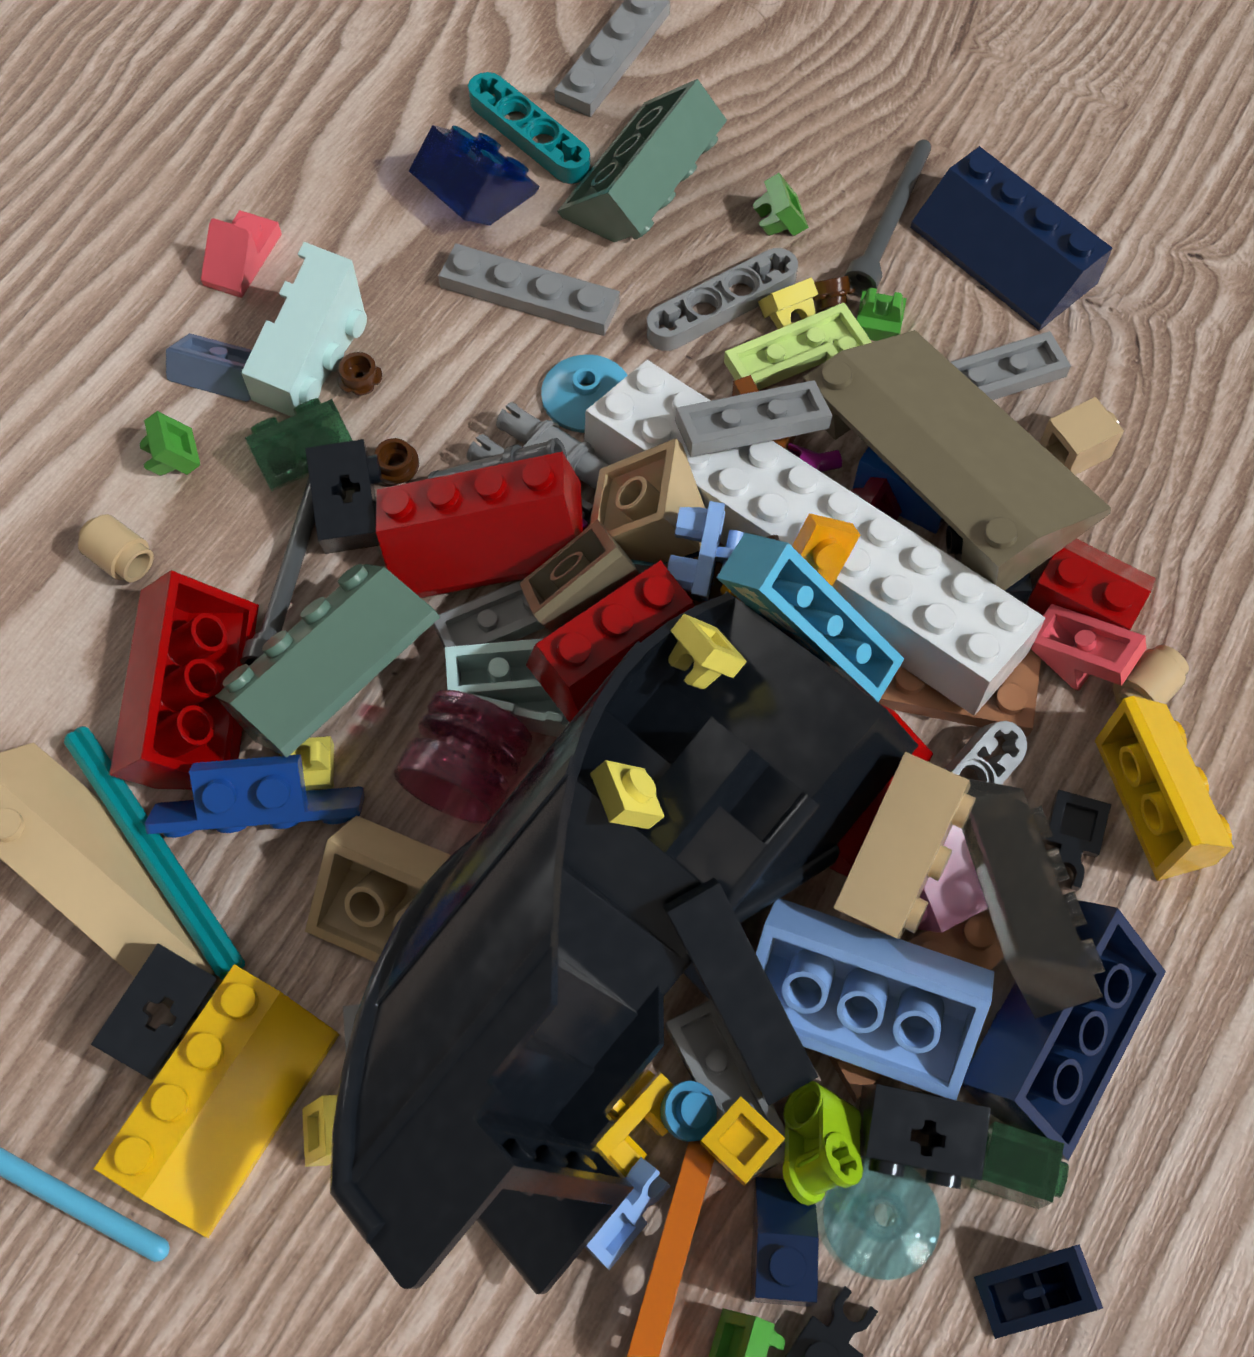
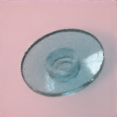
[823,1158,941,1280]

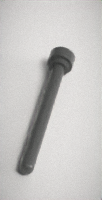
[844,139,931,297]
[240,477,315,666]

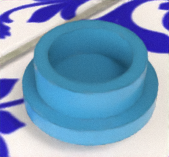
[660,1081,717,1142]

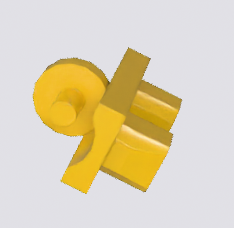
[597,1070,673,1177]

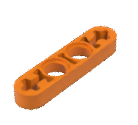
[627,1140,715,1357]

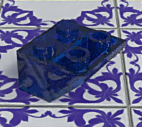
[409,125,540,225]

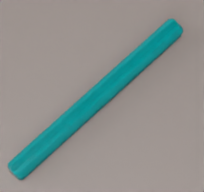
[64,726,245,980]

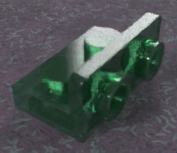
[245,398,353,492]

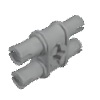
[467,402,610,525]

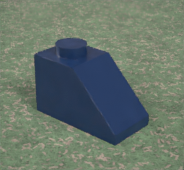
[750,1177,819,1307]

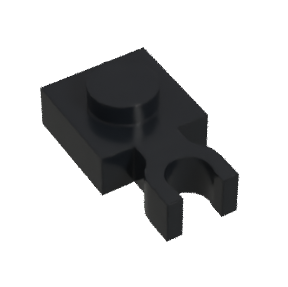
[1043,789,1112,891]
[785,1286,878,1357]

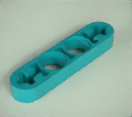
[468,72,591,184]

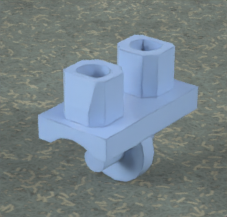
[667,501,744,602]

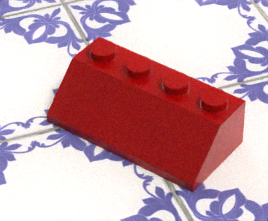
[376,451,583,598]
[109,570,259,790]

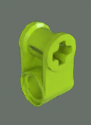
[782,1081,863,1206]

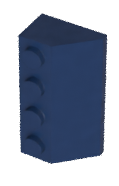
[910,146,1113,331]
[962,897,1166,1161]

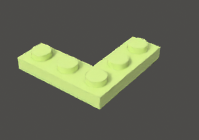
[724,303,872,390]

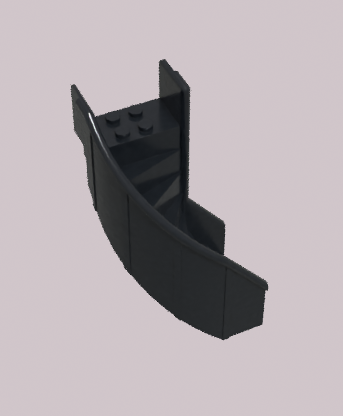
[330,591,919,1294]

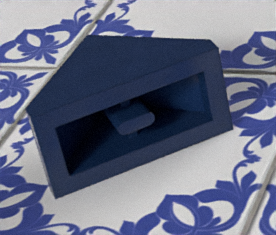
[974,1244,1103,1339]

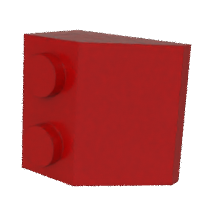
[1026,538,1156,630]

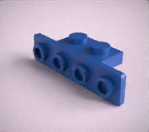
[145,754,365,838]

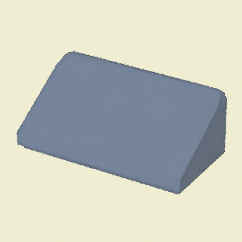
[166,333,252,402]

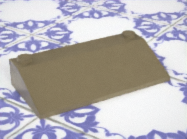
[803,330,1111,591]

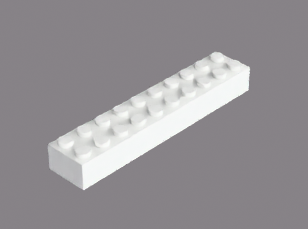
[584,360,1046,716]

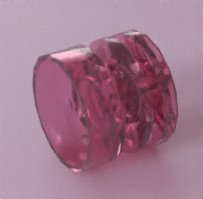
[394,690,532,824]

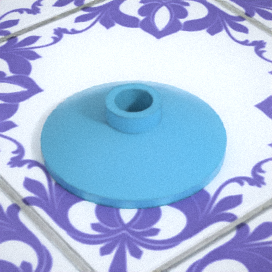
[541,355,628,433]

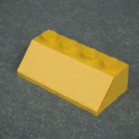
[93,964,340,1238]

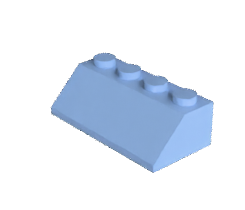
[756,898,995,1100]

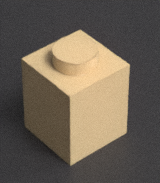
[1039,397,1124,475]

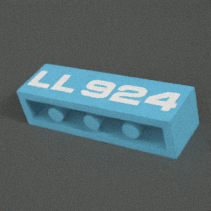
[716,532,904,702]

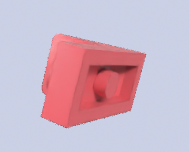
[201,210,282,298]
[1031,604,1147,691]

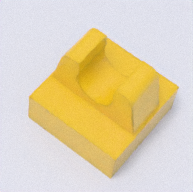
[700,1096,785,1186]

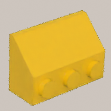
[1094,696,1234,881]

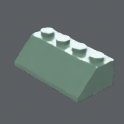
[557,79,727,242]
[215,564,440,758]

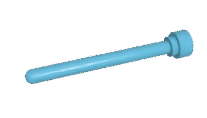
[0,1147,170,1262]

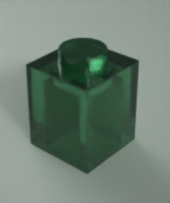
[970,1121,1069,1209]

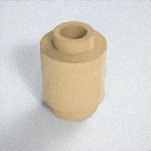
[78,514,154,582]
[1113,645,1189,706]

